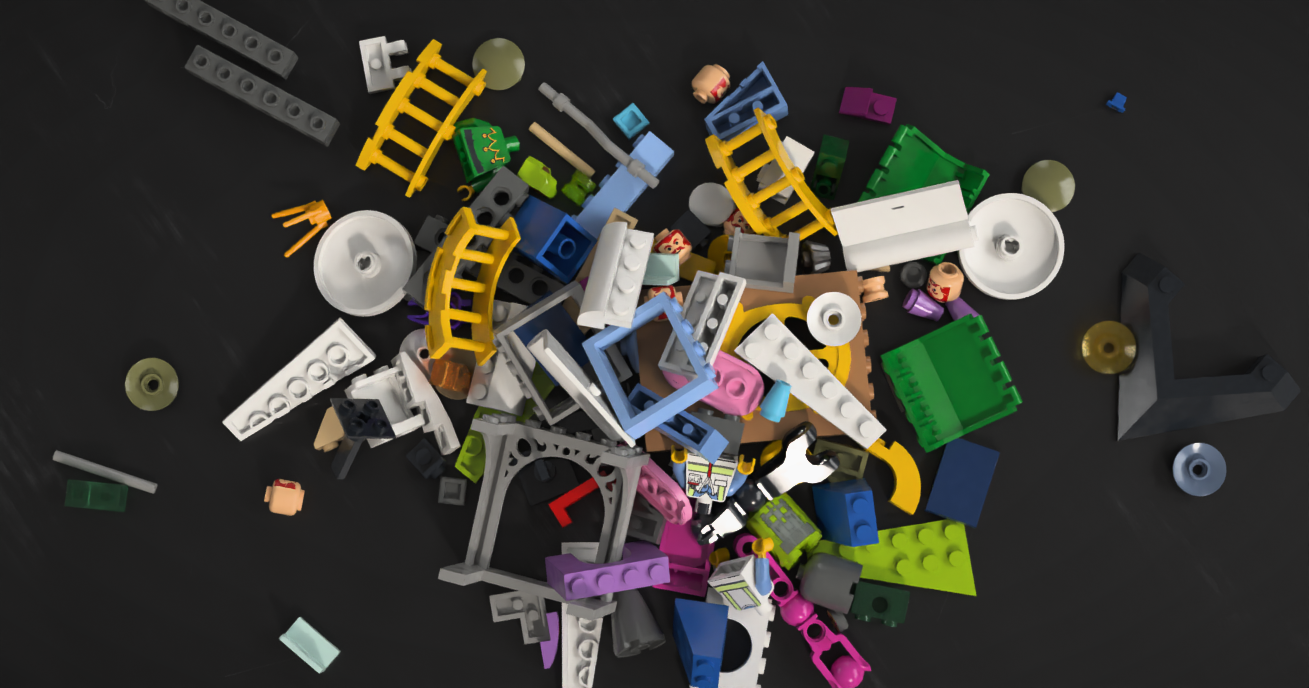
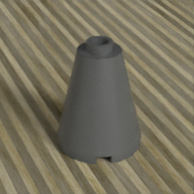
[611,588,666,658]

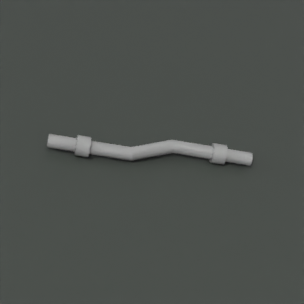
[538,82,659,189]

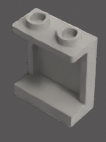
[724,227,800,293]

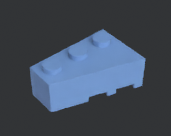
[704,61,788,141]

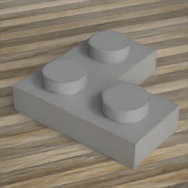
[489,591,550,644]

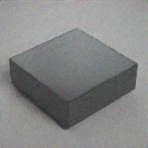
[438,476,468,506]

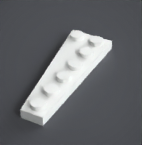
[734,313,886,449]
[222,317,376,441]
[562,542,603,688]

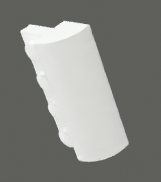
[577,222,654,329]
[658,270,747,382]
[466,300,536,416]

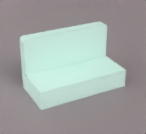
[642,253,680,286]
[279,617,341,673]

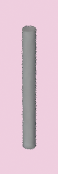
[53,450,157,494]

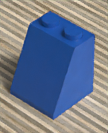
[513,195,598,284]
[812,478,879,547]
[672,598,729,688]

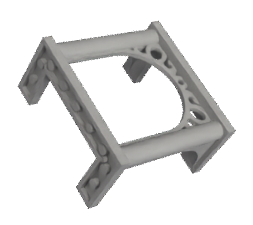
[438,413,650,621]

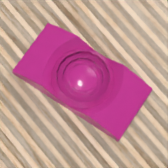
[652,482,715,597]

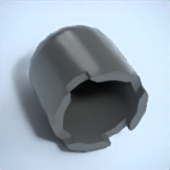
[796,552,863,614]

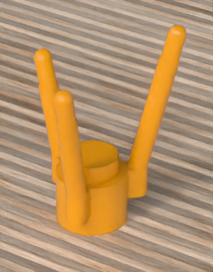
[271,200,332,257]

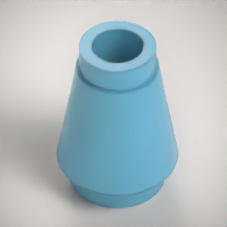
[759,380,791,422]

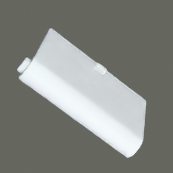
[831,180,979,272]
[527,329,636,448]

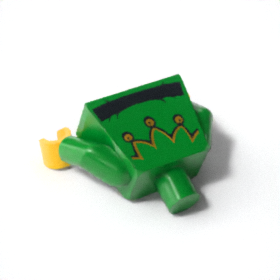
[445,117,520,201]

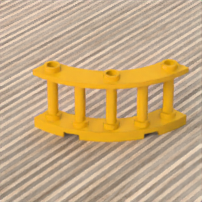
[355,39,487,198]
[705,107,838,241]
[424,207,521,366]

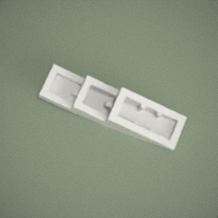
[391,352,460,455]

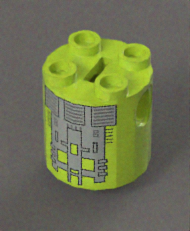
[746,492,822,570]

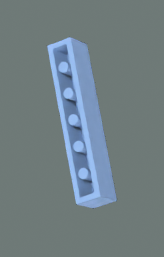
[571,131,674,268]

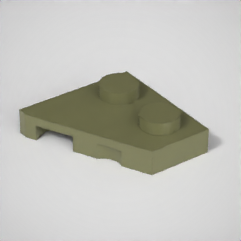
[813,438,869,483]

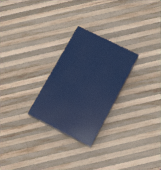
[514,290,590,387]
[924,438,1000,528]

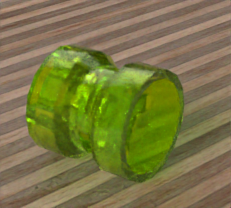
[560,170,597,207]

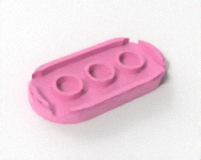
[663,350,764,416]
[617,441,692,525]

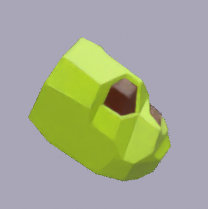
[517,156,557,199]

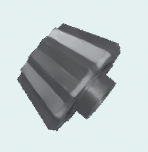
[799,241,831,275]

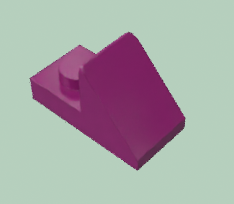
[839,87,897,125]

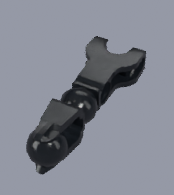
[690,421,840,546]

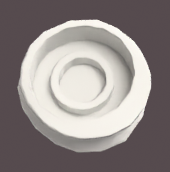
[689,183,736,227]

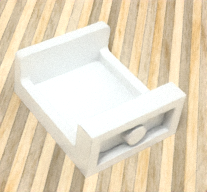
[344,365,425,448]

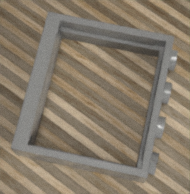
[492,280,633,426]

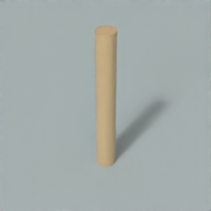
[528,122,596,179]

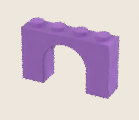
[545,540,670,601]

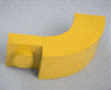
[859,438,921,515]

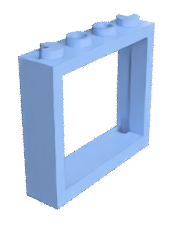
[582,291,719,440]

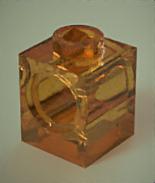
[429,359,472,393]

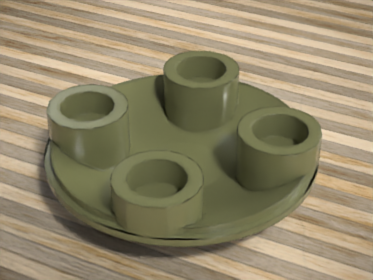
[472,38,525,90]
[1021,160,1075,213]

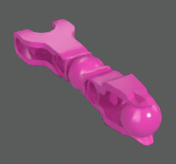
[733,533,871,688]

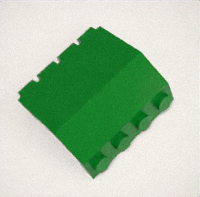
[858,124,990,265]
[881,314,1023,453]

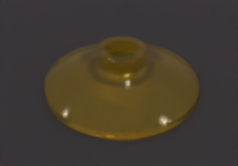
[1082,321,1136,374]

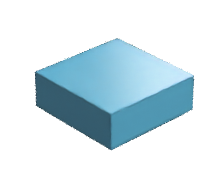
[613,103,649,140]

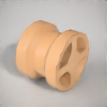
[862,276,889,303]

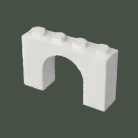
[689,587,776,688]

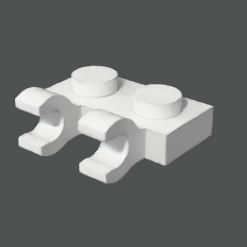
[359,36,412,94]

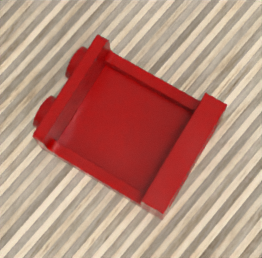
[548,471,616,528]

